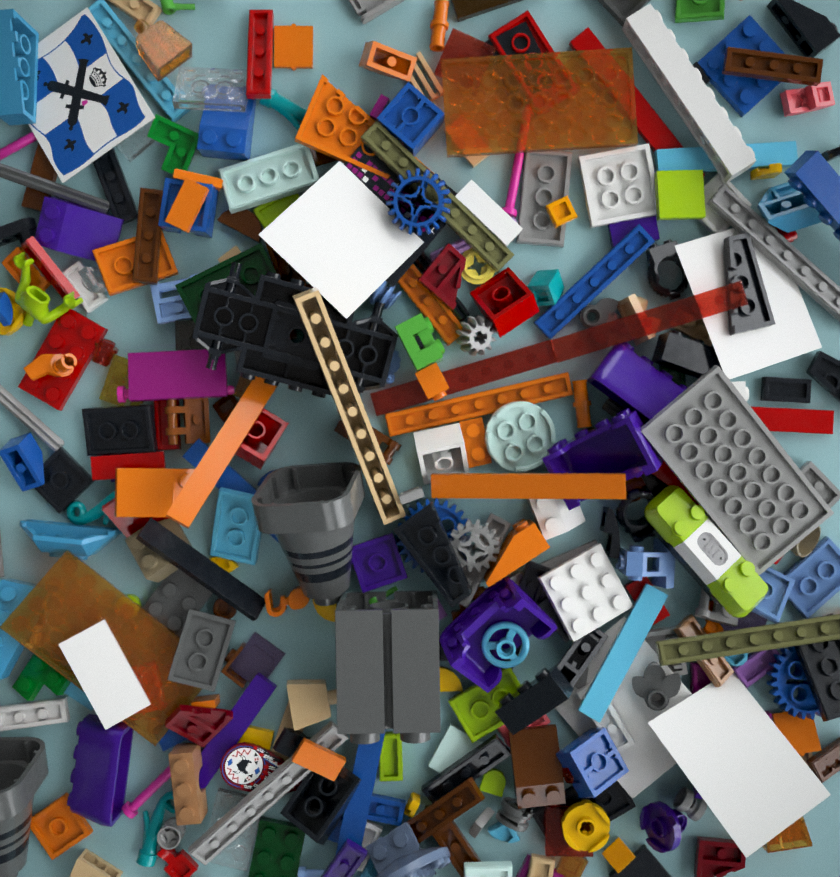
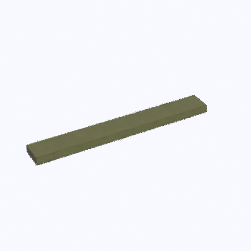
[360,121,514,273]
[655,614,840,666]

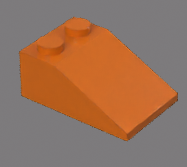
[115,468,195,517]
[483,518,550,587]

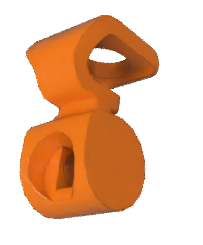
[264,586,310,617]

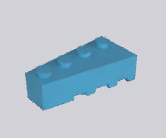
[0,9,39,125]
[0,578,57,680]

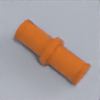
[429,0,449,52]
[572,379,592,428]

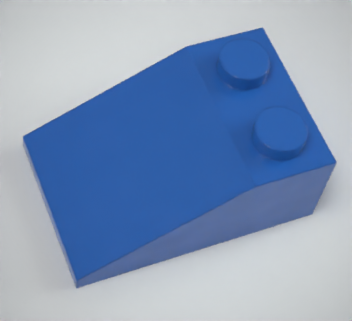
[197,86,256,161]

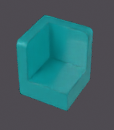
[527,269,565,306]

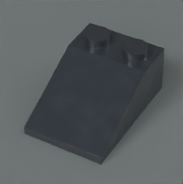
[280,766,361,845]

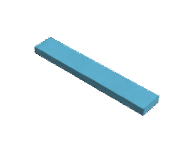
[88,0,192,122]
[654,141,798,172]
[577,583,668,723]

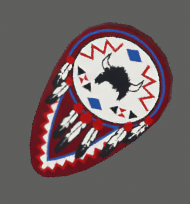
[220,742,302,793]

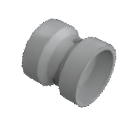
[673,787,707,821]
[157,817,186,850]

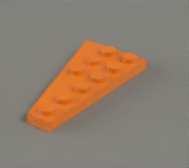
[295,74,432,179]

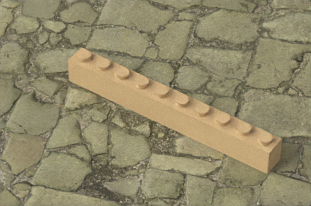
[292,287,406,525]

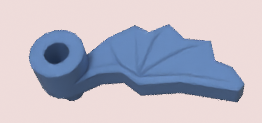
[386,350,401,385]

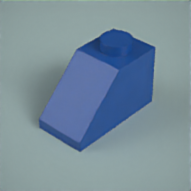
[0,432,45,492]

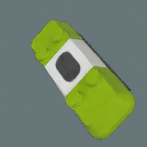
[644,485,768,618]

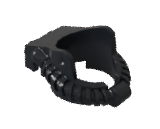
[646,239,689,300]
[616,488,656,542]

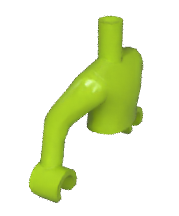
[13,252,83,327]

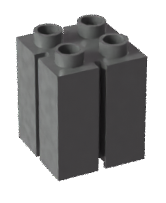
[335,590,441,744]

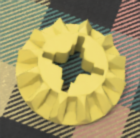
[461,248,495,285]

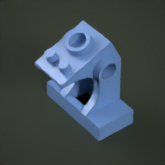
[615,538,675,588]

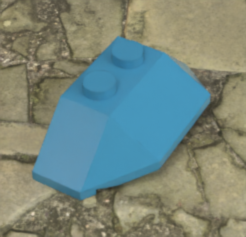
[758,182,822,233]
[20,519,122,560]

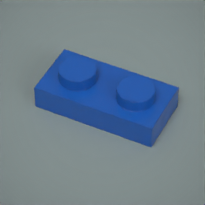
[367,793,406,826]

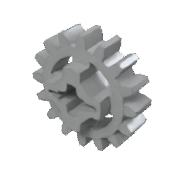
[449,519,501,572]

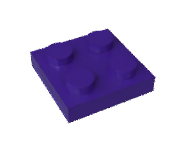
[352,532,408,593]

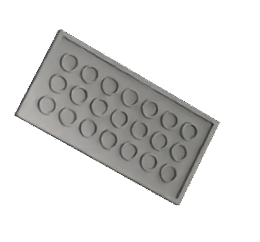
[641,365,834,575]

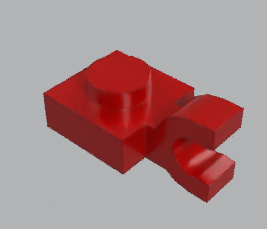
[157,847,199,877]

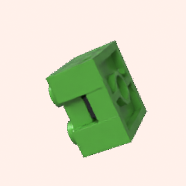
[395,313,445,372]

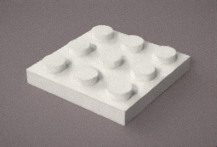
[578,144,657,228]
[537,543,634,642]

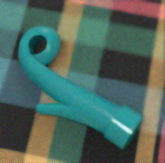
[259,88,307,130]
[66,490,115,525]
[136,791,175,867]

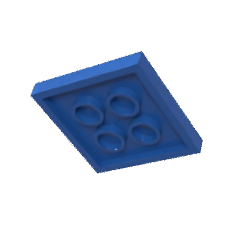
[697,15,785,117]

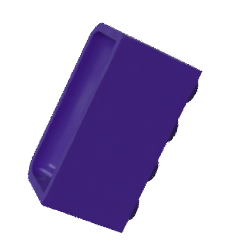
[587,341,688,423]
[67,714,135,827]

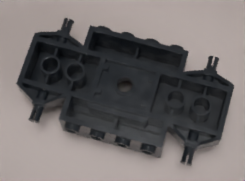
[192,261,398,398]

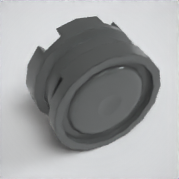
[496,797,533,832]

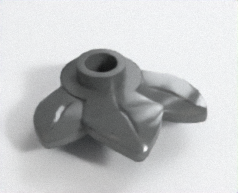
[579,298,626,346]
[632,661,681,711]

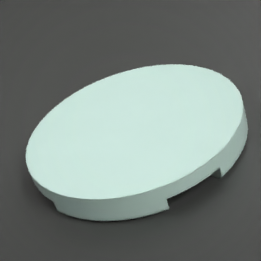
[485,401,556,472]

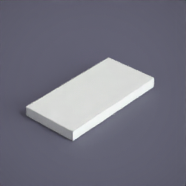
[58,619,151,730]

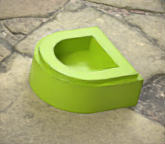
[479,768,506,797]

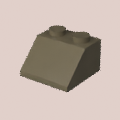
[125,518,192,583]

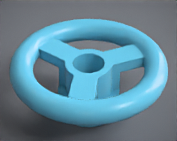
[481,621,530,668]

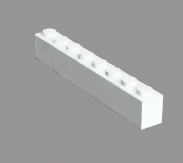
[622,3,757,184]

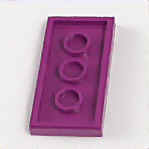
[128,349,228,402]

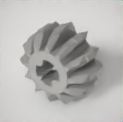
[456,315,497,356]

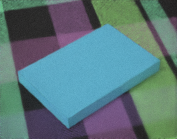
[209,487,262,565]

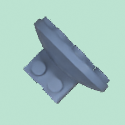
[366,822,451,877]

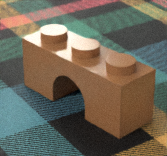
[168,743,208,826]

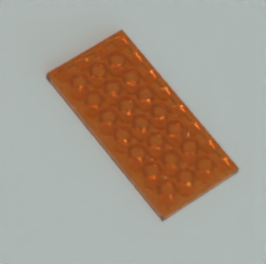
[441,47,638,158]
[0,550,202,746]

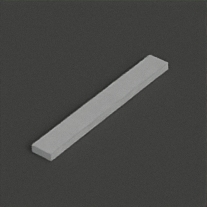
[707,184,840,322]
[188,721,348,865]

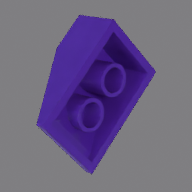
[35,196,124,261]

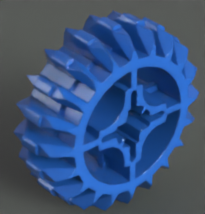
[386,168,452,236]

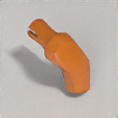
[23,353,77,381]

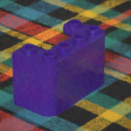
[542,408,663,510]

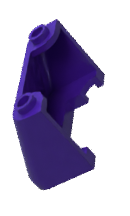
[440,576,558,693]

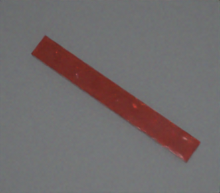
[551,281,748,363]
[370,339,557,416]

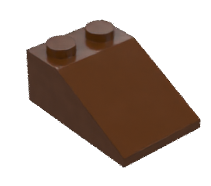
[508,724,566,809]

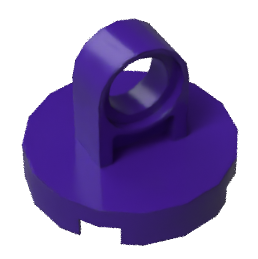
[640,801,687,853]

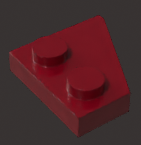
[417,243,466,310]
[165,704,233,748]
[694,836,746,877]

